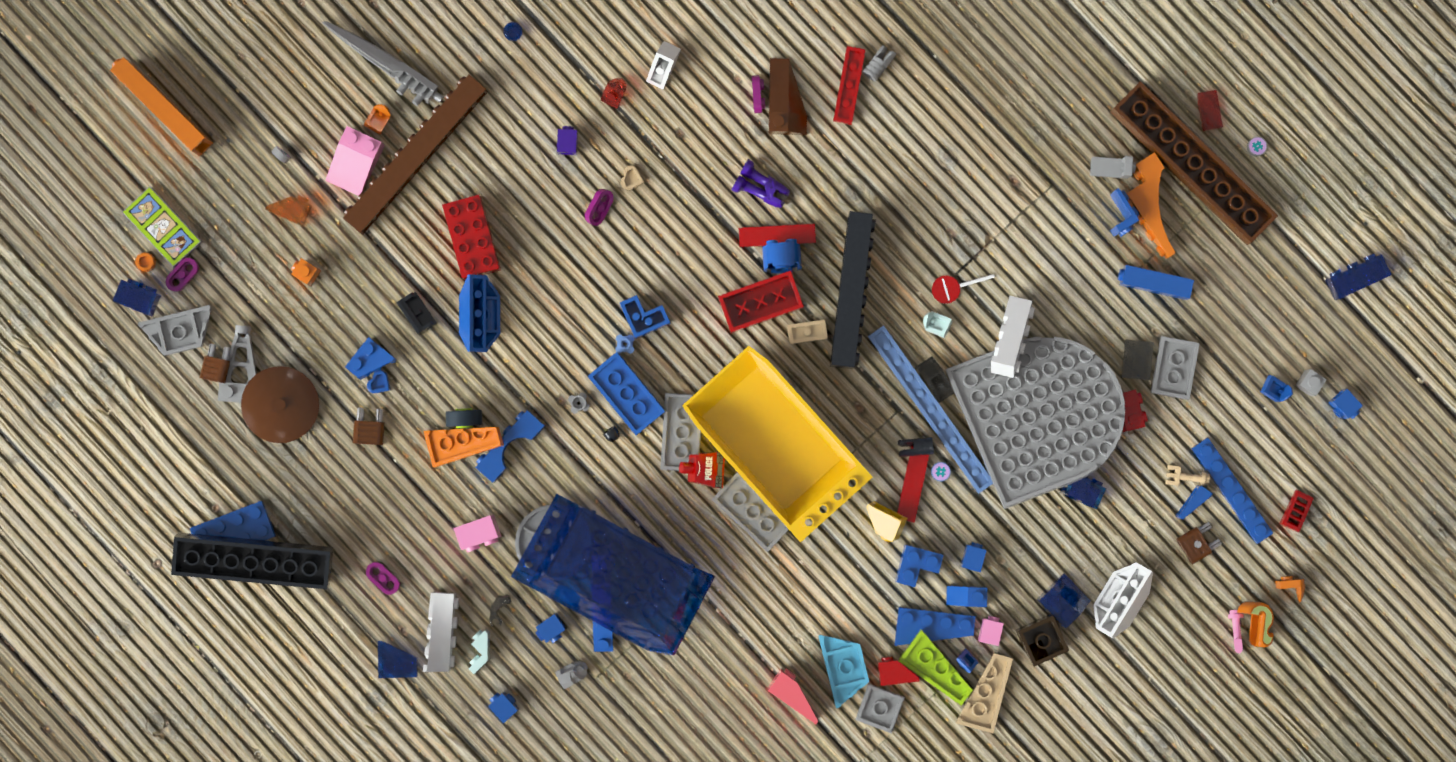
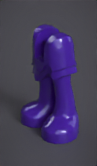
[732,159,790,208]

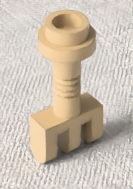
[1165,465,1210,487]

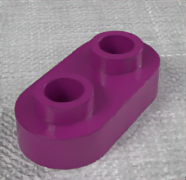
[752,75,765,114]
[585,189,614,226]
[165,258,199,292]
[366,562,400,595]

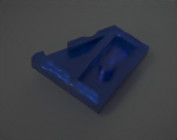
[378,640,418,678]

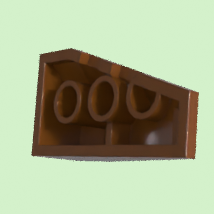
[769,58,807,135]

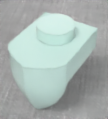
[923,311,953,338]

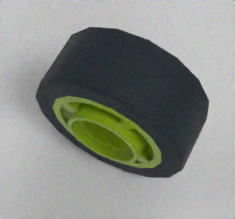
[445,408,483,428]

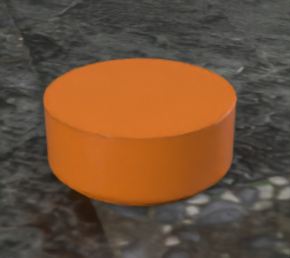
[135,252,156,272]

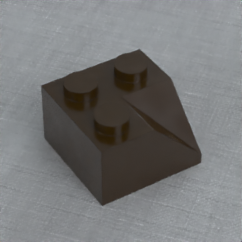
[1015,614,1069,667]

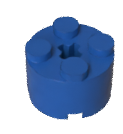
[762,239,802,274]

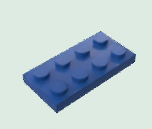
[588,352,666,435]
[189,501,276,541]

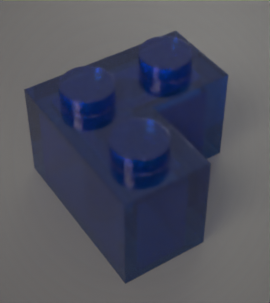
[113,278,162,317]
[1059,476,1107,509]

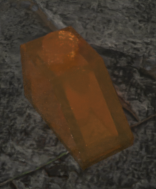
[265,195,312,226]

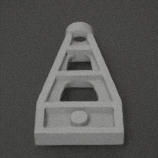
[218,325,257,403]

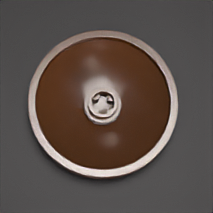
[241,366,319,443]

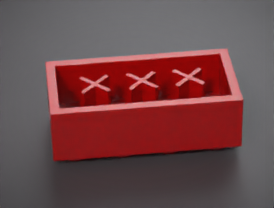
[442,195,501,280]
[718,271,804,334]

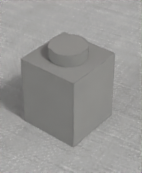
[1295,369,1327,396]

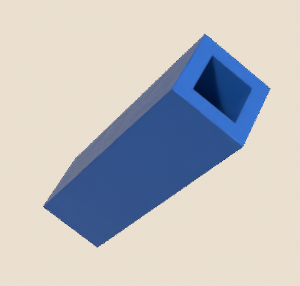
[1118,265,1194,300]

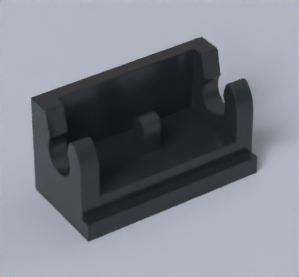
[396,292,437,335]

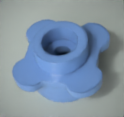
[615,335,635,354]

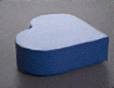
[367,370,391,393]

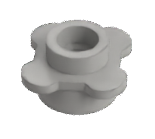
[568,393,589,414]

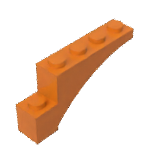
[1126,152,1175,259]

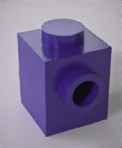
[557,126,578,155]

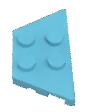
[818,635,869,708]

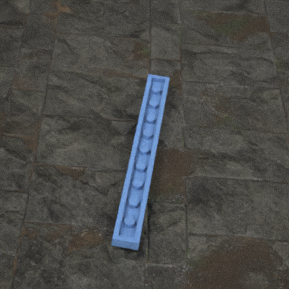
[868,326,993,494]

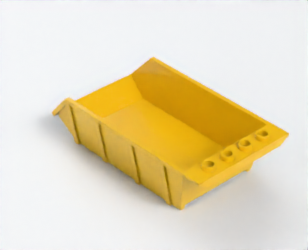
[682,346,873,542]

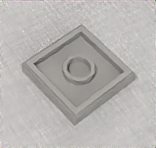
[855,683,905,734]

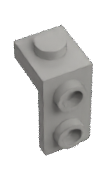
[1090,156,1136,179]

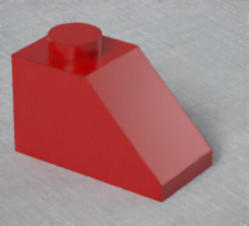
[877,656,920,686]

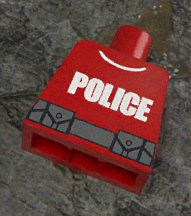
[679,451,725,488]

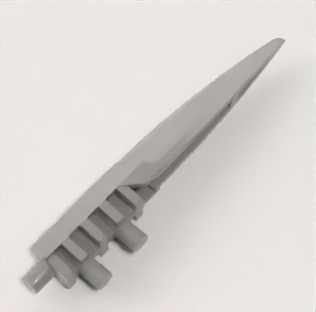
[322,21,444,106]

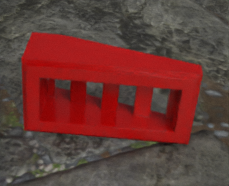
[1279,489,1314,532]

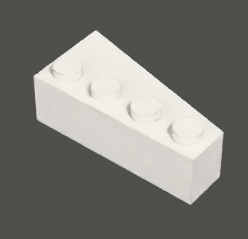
[991,296,1035,378]

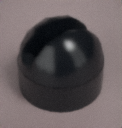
[603,425,620,442]

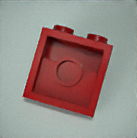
[1122,389,1148,432]

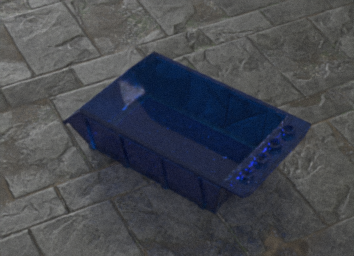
[511,494,715,656]

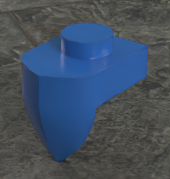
[1260,375,1293,402]

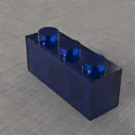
[1325,253,1392,300]

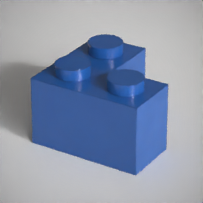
[620,295,671,339]
[895,545,944,587]

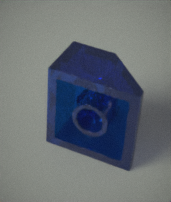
[1036,573,1091,628]

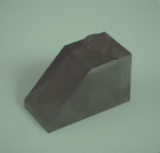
[916,356,954,403]

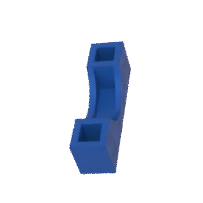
[475,410,545,483]

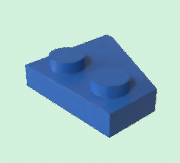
[345,337,397,380]

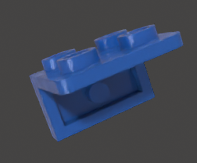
[1110,188,1139,237]

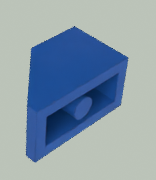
[946,586,988,607]

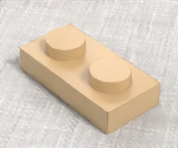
[787,320,828,344]

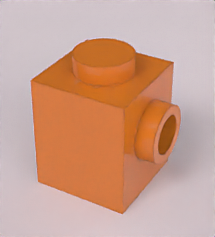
[291,258,321,286]

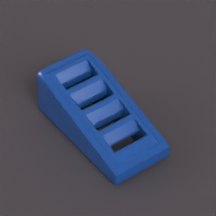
[1176,485,1213,519]

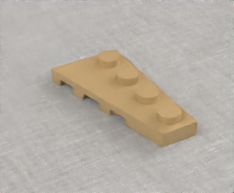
[955,653,1013,733]

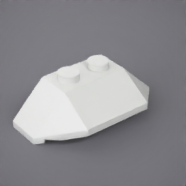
[1094,562,1153,638]

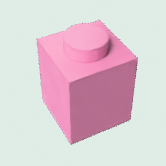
[978,616,1004,646]

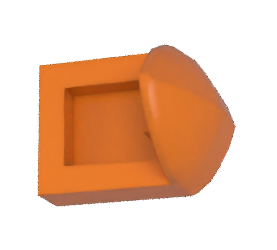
[364,104,391,135]
[1275,576,1305,602]

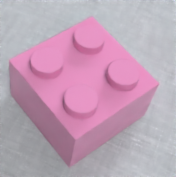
[454,515,502,552]

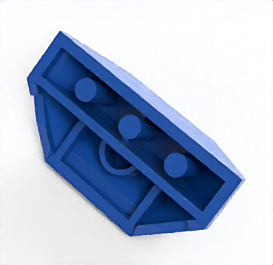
[459,274,500,352]

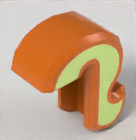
[1237,601,1274,647]

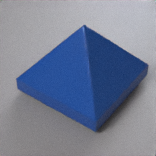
[956,648,979,673]

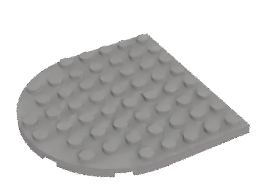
[945,337,1125,509]

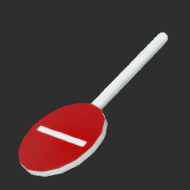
[932,274,995,304]

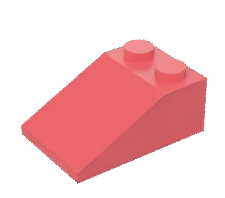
[768,668,818,724]

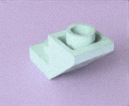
[469,629,490,674]

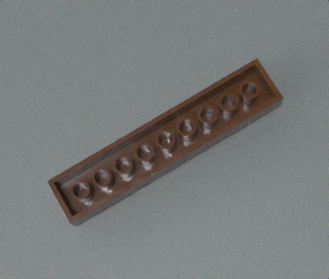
[1110,81,1278,245]

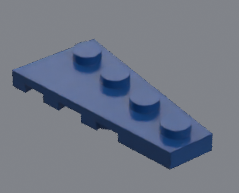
[894,607,976,646]

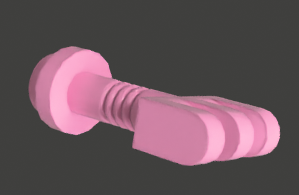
[1228,610,1244,653]

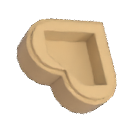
[621,165,645,191]

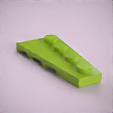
[898,629,973,706]

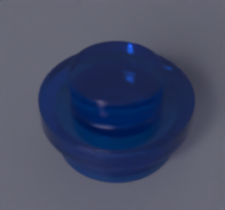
[503,22,523,41]

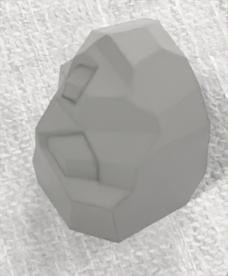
[555,661,588,689]

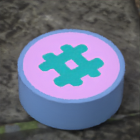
[931,462,951,481]

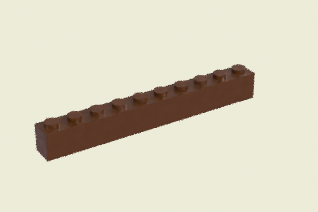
[343,74,488,235]

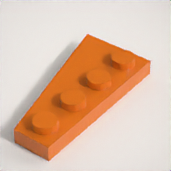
[423,427,504,468]

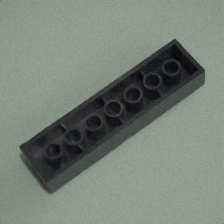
[830,211,876,369]
[171,532,333,590]

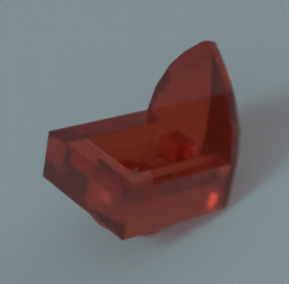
[600,78,627,109]

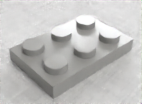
[1150,336,1200,400]

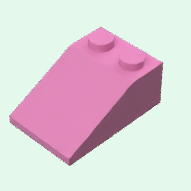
[326,126,385,196]

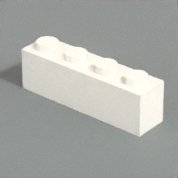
[423,592,459,672]

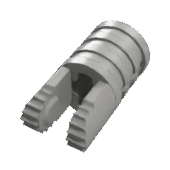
[863,45,896,82]

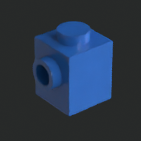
[1328,389,1363,419]
[535,613,567,643]
[488,692,519,724]

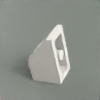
[646,41,681,89]

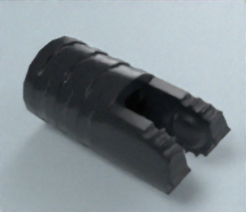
[898,437,934,457]

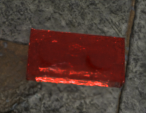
[1196,90,1223,131]

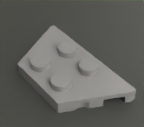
[138,305,212,356]

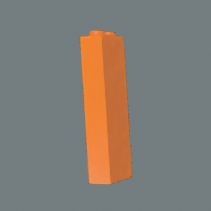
[110,57,213,156]

